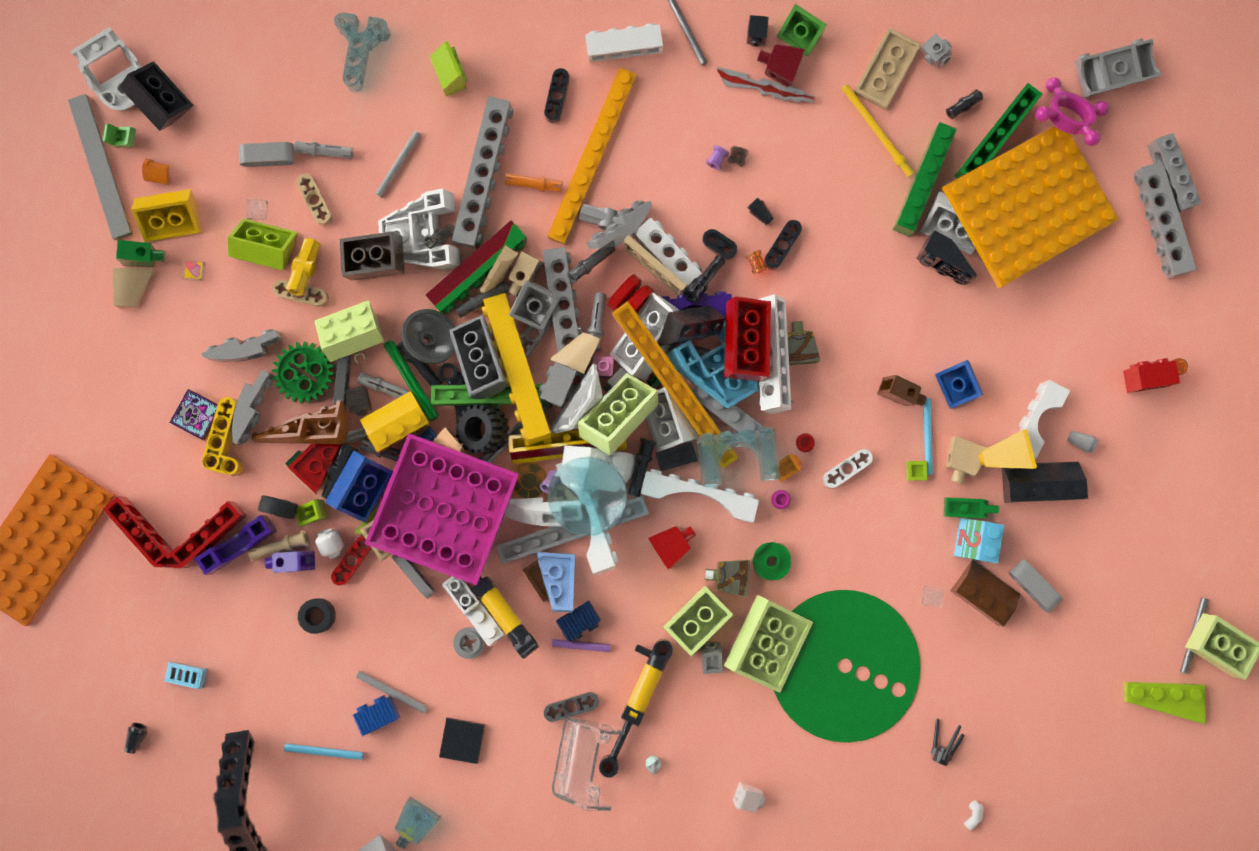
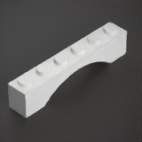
[556,463,619,576]
[640,469,759,523]

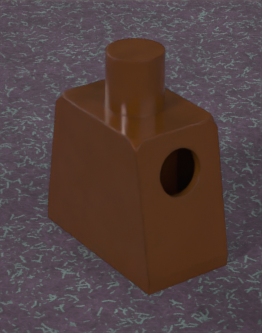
[877,375,927,406]

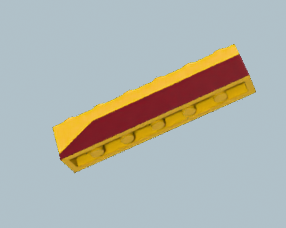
[508,429,627,464]

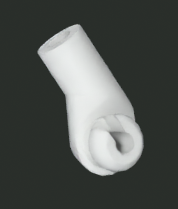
[964,801,984,831]

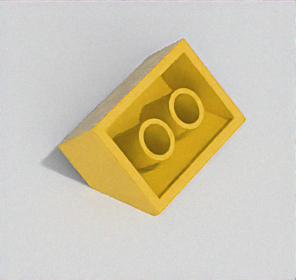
[131,189,201,242]
[360,391,430,453]

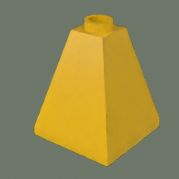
[978,429,1037,468]

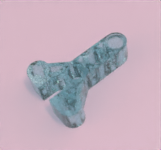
[334,12,391,92]

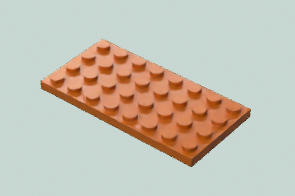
[0,454,116,626]

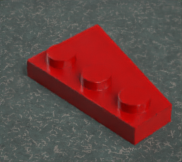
[287,444,342,495]

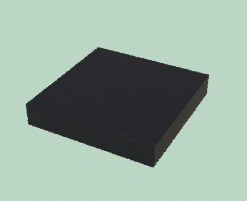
[439,717,485,764]

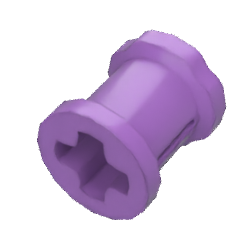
[706,145,729,171]

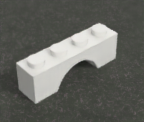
[1019,380,1070,459]

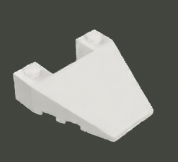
[378,188,460,270]

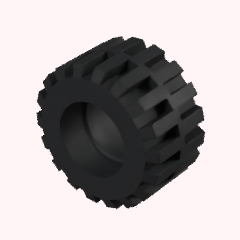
[456,405,509,453]

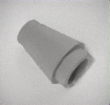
[1067,431,1099,453]

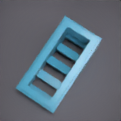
[164,662,208,689]

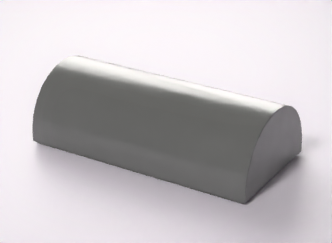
[449,314,507,399]

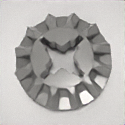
[453,627,485,659]

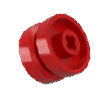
[607,274,655,314]

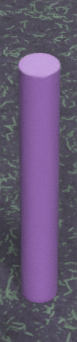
[552,639,610,652]

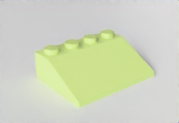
[724,595,813,693]

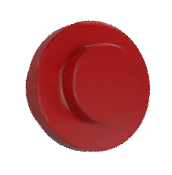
[796,433,815,453]

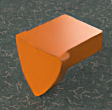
[142,159,170,185]

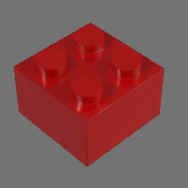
[1123,358,1180,393]

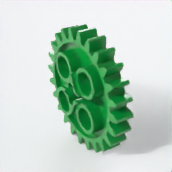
[272,341,336,404]

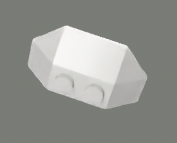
[551,364,603,434]
[562,446,636,492]

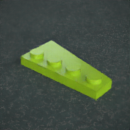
[1124,682,1205,724]

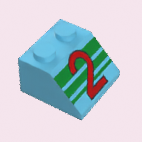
[954,518,1004,564]

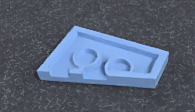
[536,552,575,613]

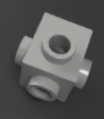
[921,33,952,68]

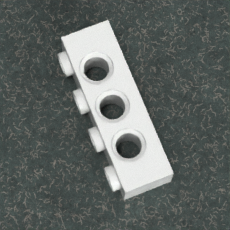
[634,218,702,288]

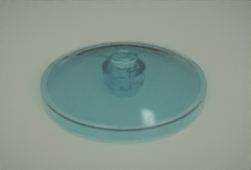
[548,456,627,536]

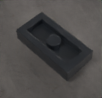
[655,443,698,471]

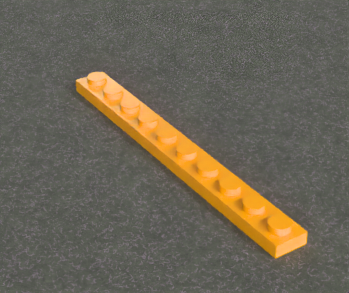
[547,67,637,245]
[611,302,739,469]

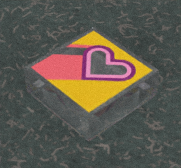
[183,260,206,281]

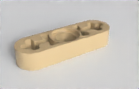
[297,174,332,226]
[272,280,328,307]

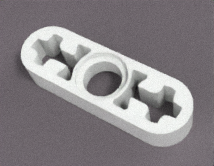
[822,449,873,488]

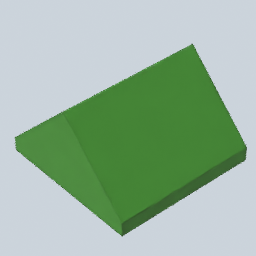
[777,4,827,57]

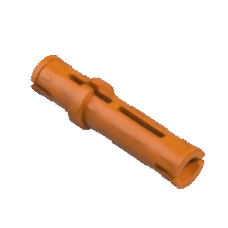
[505,173,563,193]

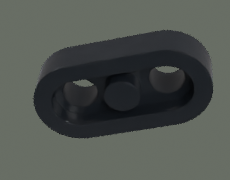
[702,229,737,260]

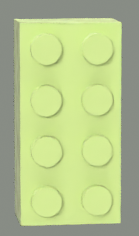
[578,373,658,455]

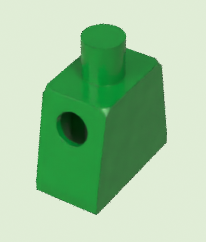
[116,240,166,267]

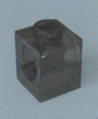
[345,386,372,416]

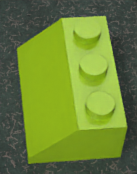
[228,218,297,270]

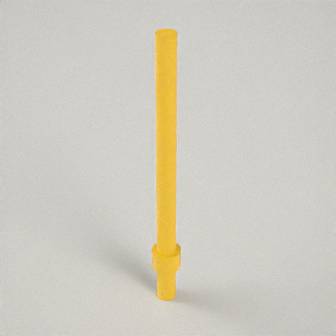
[841,84,914,177]

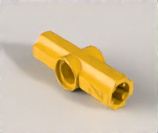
[286,238,321,296]

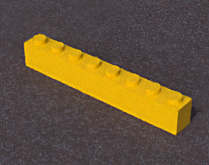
[481,293,551,445]

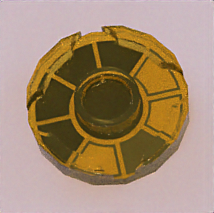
[512,462,547,499]

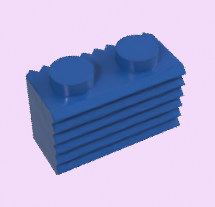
[353,695,401,736]

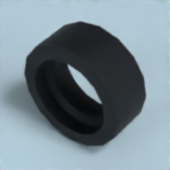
[258,495,298,519]

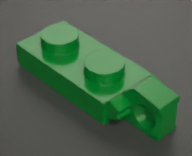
[944,497,999,519]

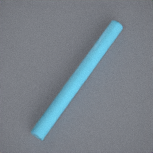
[923,398,933,475]
[284,743,363,760]

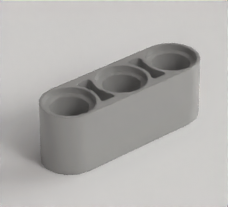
[239,142,294,167]
[1009,559,1063,614]

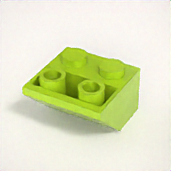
[430,41,467,96]

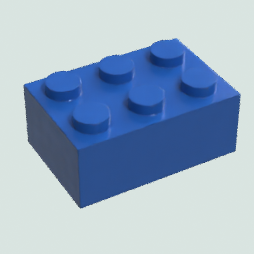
[325,451,393,523]

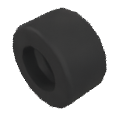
[297,598,336,634]

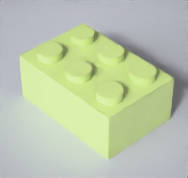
[315,300,384,362]
[663,586,733,656]
[1185,613,1259,680]

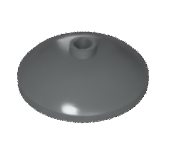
[401,309,455,364]

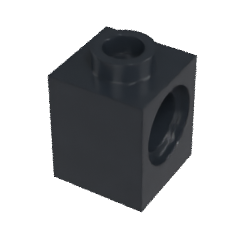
[746,15,769,47]

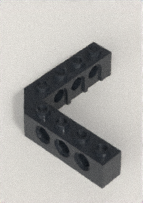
[213,730,268,851]

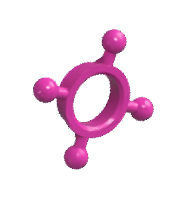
[1036,77,1109,146]

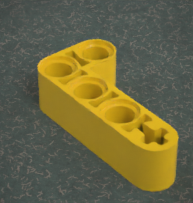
[202,397,243,476]

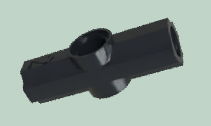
[321,444,359,499]

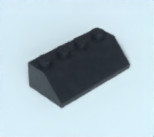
[1002,461,1088,503]

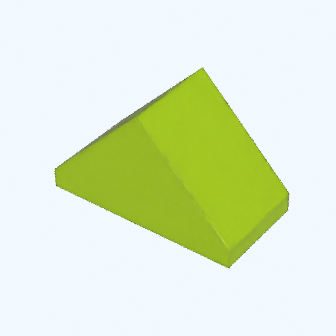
[296,499,328,527]

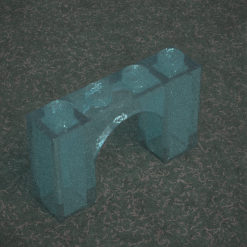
[697,427,780,487]

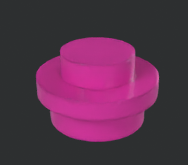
[771,490,791,509]

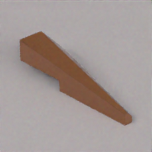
[251,400,349,444]

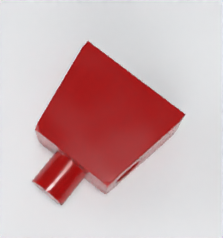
[648,526,696,569]

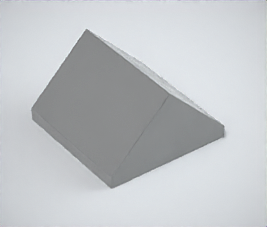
[509,280,560,331]

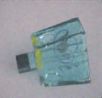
[394,796,441,849]

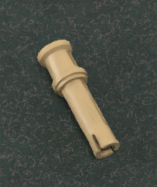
[249,530,310,561]

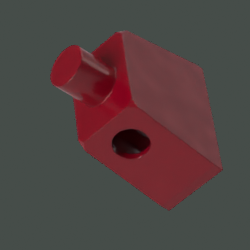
[757,44,805,87]

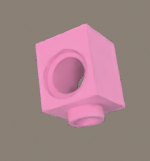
[594,356,614,379]

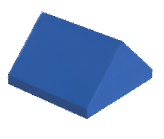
[935,360,984,409]

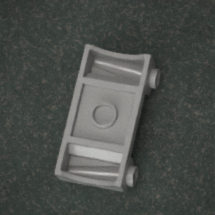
[1075,38,1161,98]

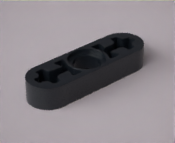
[544,68,570,123]
[764,220,802,270]

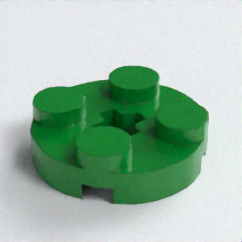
[752,542,791,581]

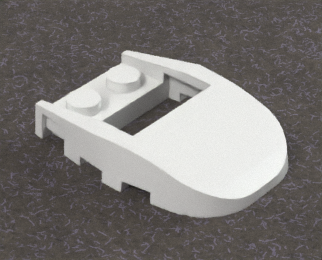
[71,27,141,110]

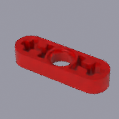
[331,536,372,586]

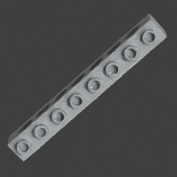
[452,96,514,250]
[542,247,588,402]

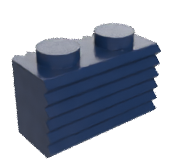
[556,600,601,642]

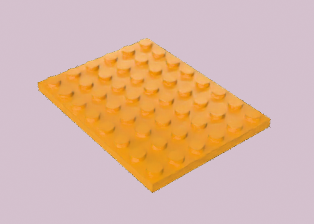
[942,126,1119,289]

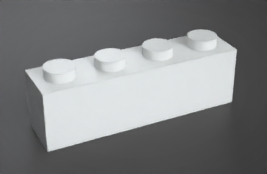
[585,23,663,63]

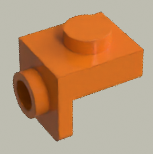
[771,453,802,483]

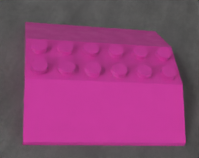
[365,434,519,585]

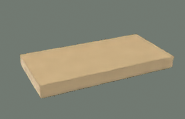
[854,28,922,110]
[624,235,687,296]

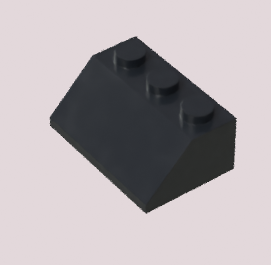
[119,61,194,131]
[658,306,726,347]

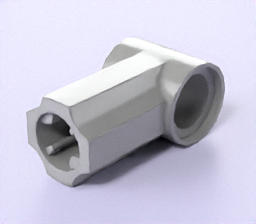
[579,204,618,230]

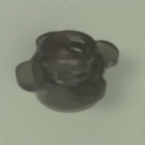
[727,146,748,167]

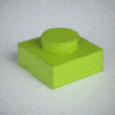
[906,461,927,481]

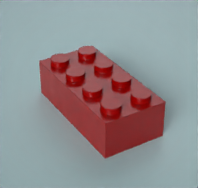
[724,296,771,382]

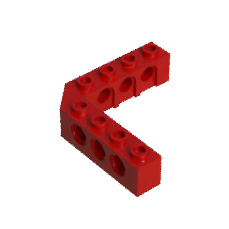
[103,496,247,568]

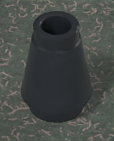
[747,197,774,225]
[124,722,147,754]

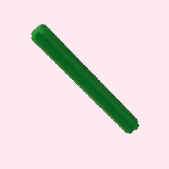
[384,340,439,422]

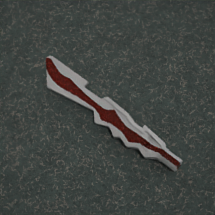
[717,67,815,103]

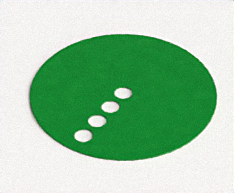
[774,590,920,743]

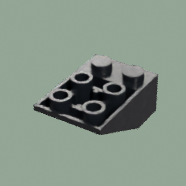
[916,230,977,285]

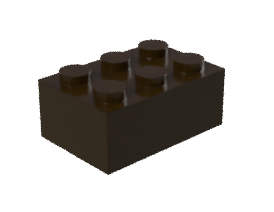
[340,231,405,281]

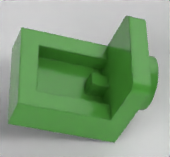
[102,124,136,148]

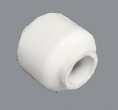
[315,528,344,559]

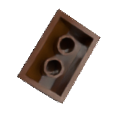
[950,560,1021,627]

